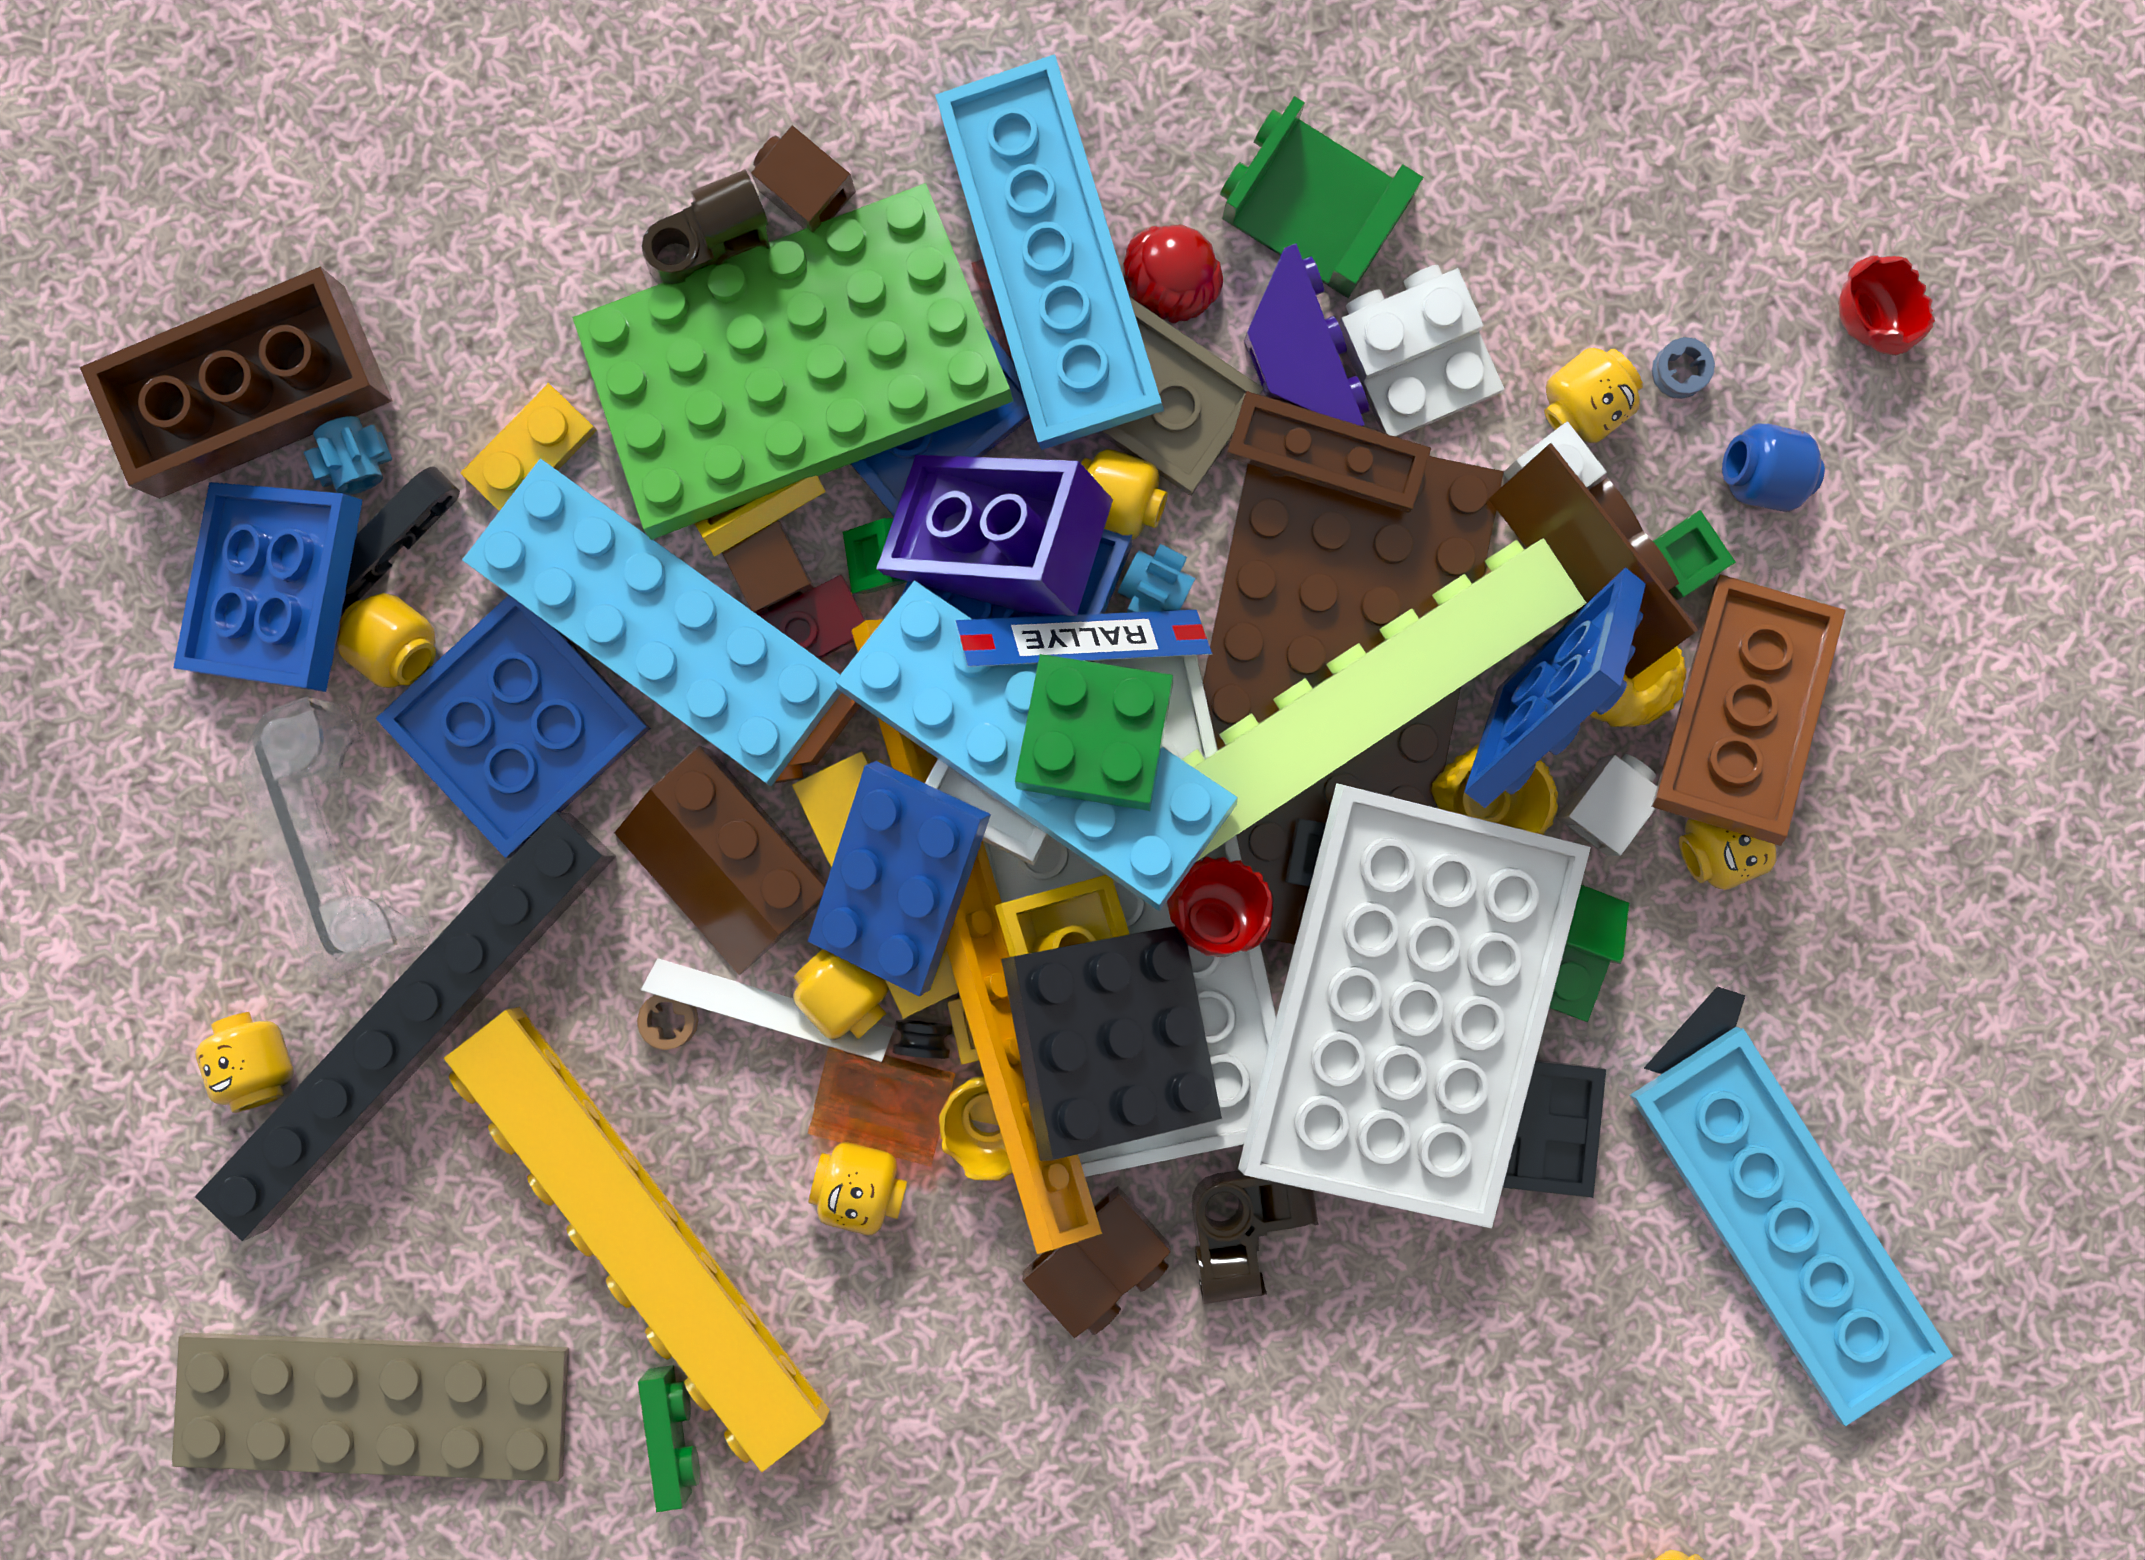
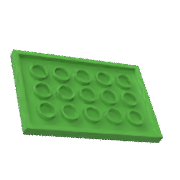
[572,183,1014,540]

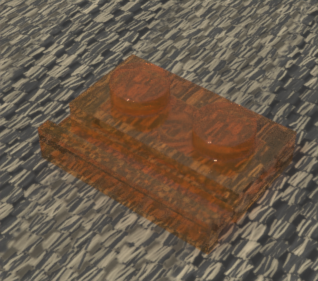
[807,1046,956,1167]

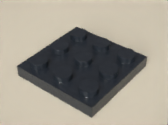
[1001,926,1222,1161]

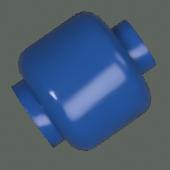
[1722,423,1825,512]

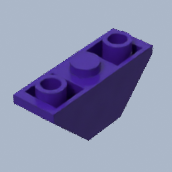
[1244,243,1369,426]

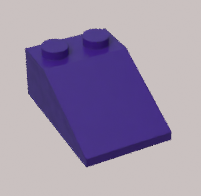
[876,455,1113,616]

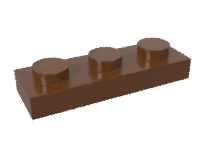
[1226,391,1431,513]

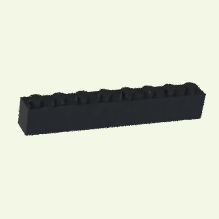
[195,811,616,1241]

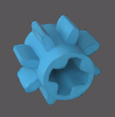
[304,416,392,495]
[1118,544,1196,613]

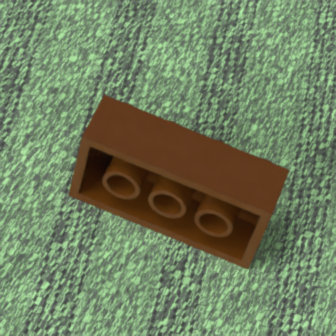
[80,266,393,499]

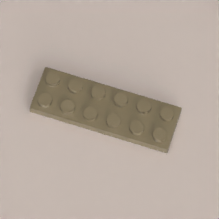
[172,1333,569,1482]

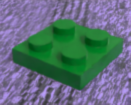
[1014,654,1173,811]

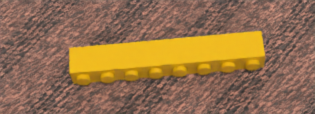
[444,1006,830,1473]

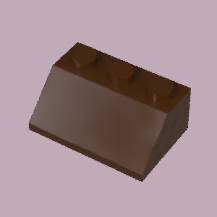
[614,746,827,975]

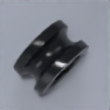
[893,1020,953,1059]

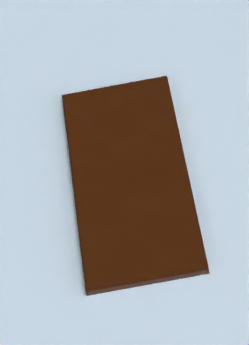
[1489,443,1698,679]

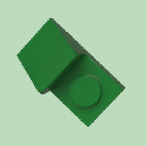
[1549,884,1629,1022]

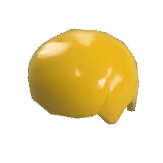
[939,1076,1013,1181]

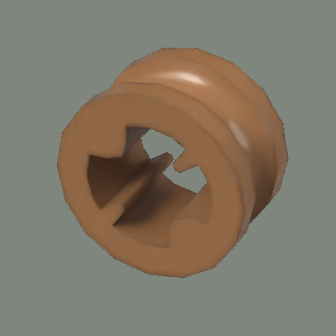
[637,995,699,1050]

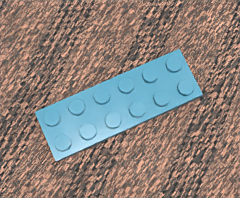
[935,54,1164,450]
[462,458,842,786]
[835,580,1238,911]
[1629,1027,1953,1426]

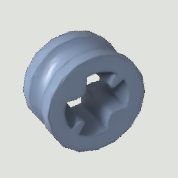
[1652,337,1715,399]

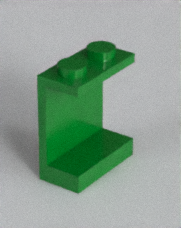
[1220,96,1424,299]

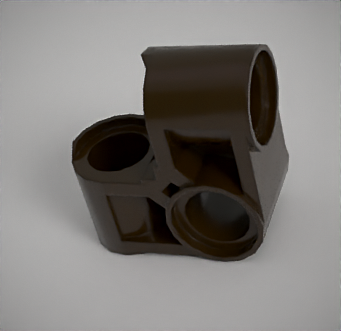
[641,169,770,284]
[1192,1170,1319,1304]

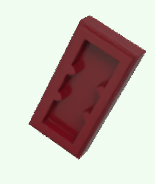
[760,574,865,659]

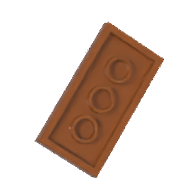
[1651,574,1846,846]

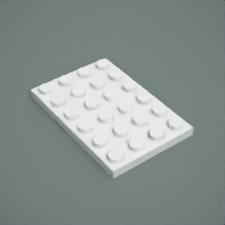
[1238,783,1591,1228]

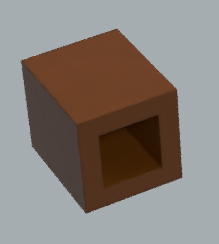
[751,125,856,232]
[722,520,815,616]

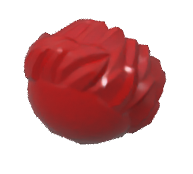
[1123,224,1223,324]
[1838,255,1935,356]
[1167,856,1273,958]

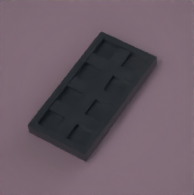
[1502,1060,1606,1198]

